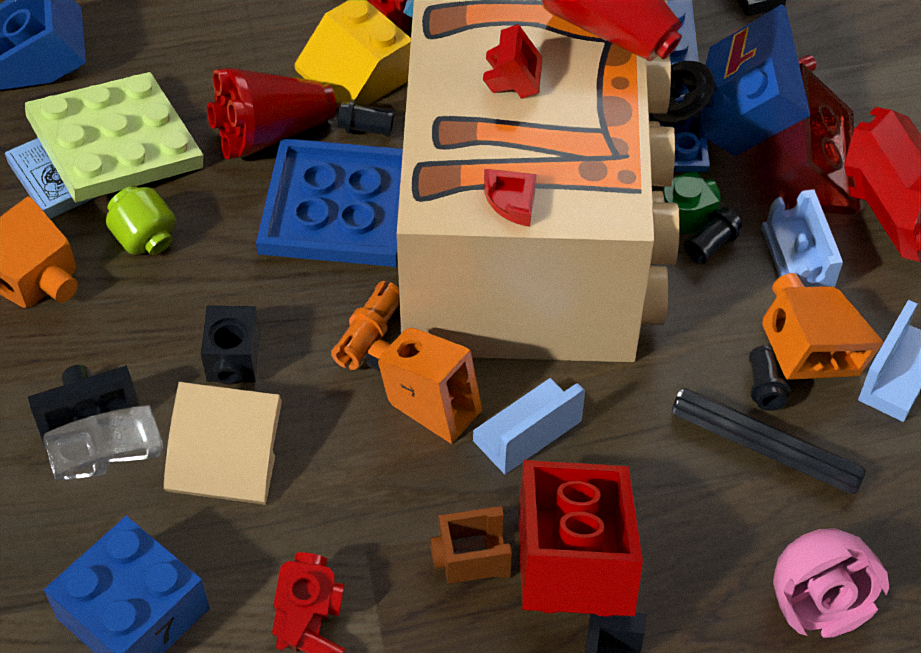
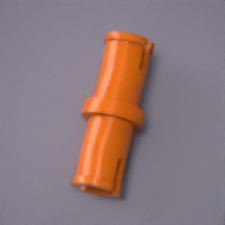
[331,281,400,370]

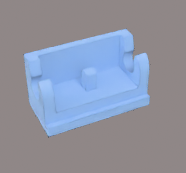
[761,189,843,287]

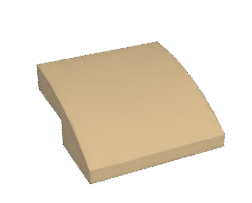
[163,382,282,505]

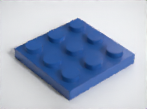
[256,138,403,267]

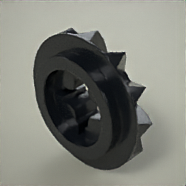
[650,61,718,127]

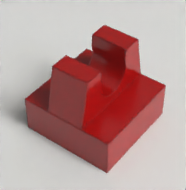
[483,24,543,99]

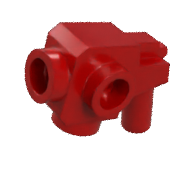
[272,552,346,653]

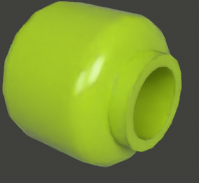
[106,186,176,256]

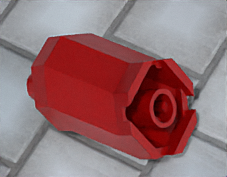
[844,107,921,262]

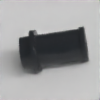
[338,99,395,137]
[684,207,742,264]
[749,345,791,411]

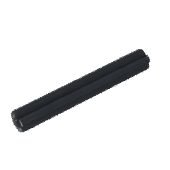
[672,388,866,494]

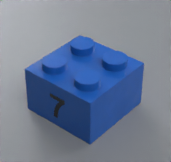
[44,515,210,653]

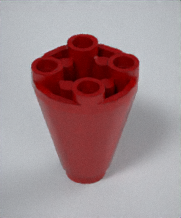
[207,68,336,160]

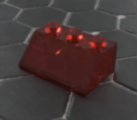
[758,63,860,215]

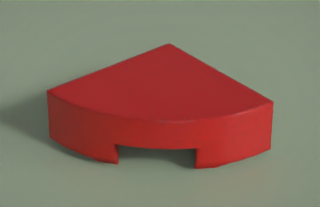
[484,169,537,227]

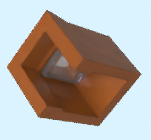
[430,506,512,584]

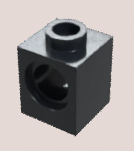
[201,305,261,385]

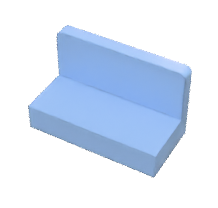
[858,300,921,422]
[473,378,585,475]

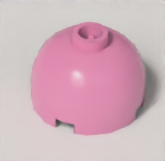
[773,528,889,638]

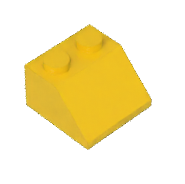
[295,0,411,110]

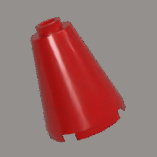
[542,0,682,61]

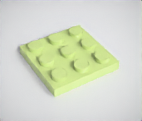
[25,72,204,203]

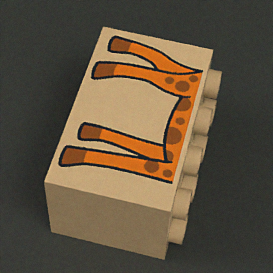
[397,0,679,362]

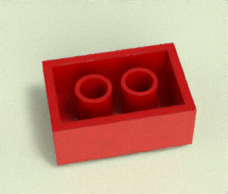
[518,460,643,617]

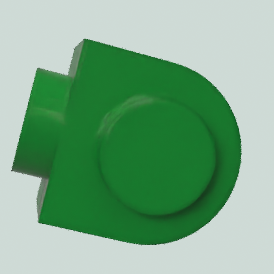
[664,172,721,234]

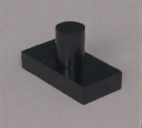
[28,365,142,446]

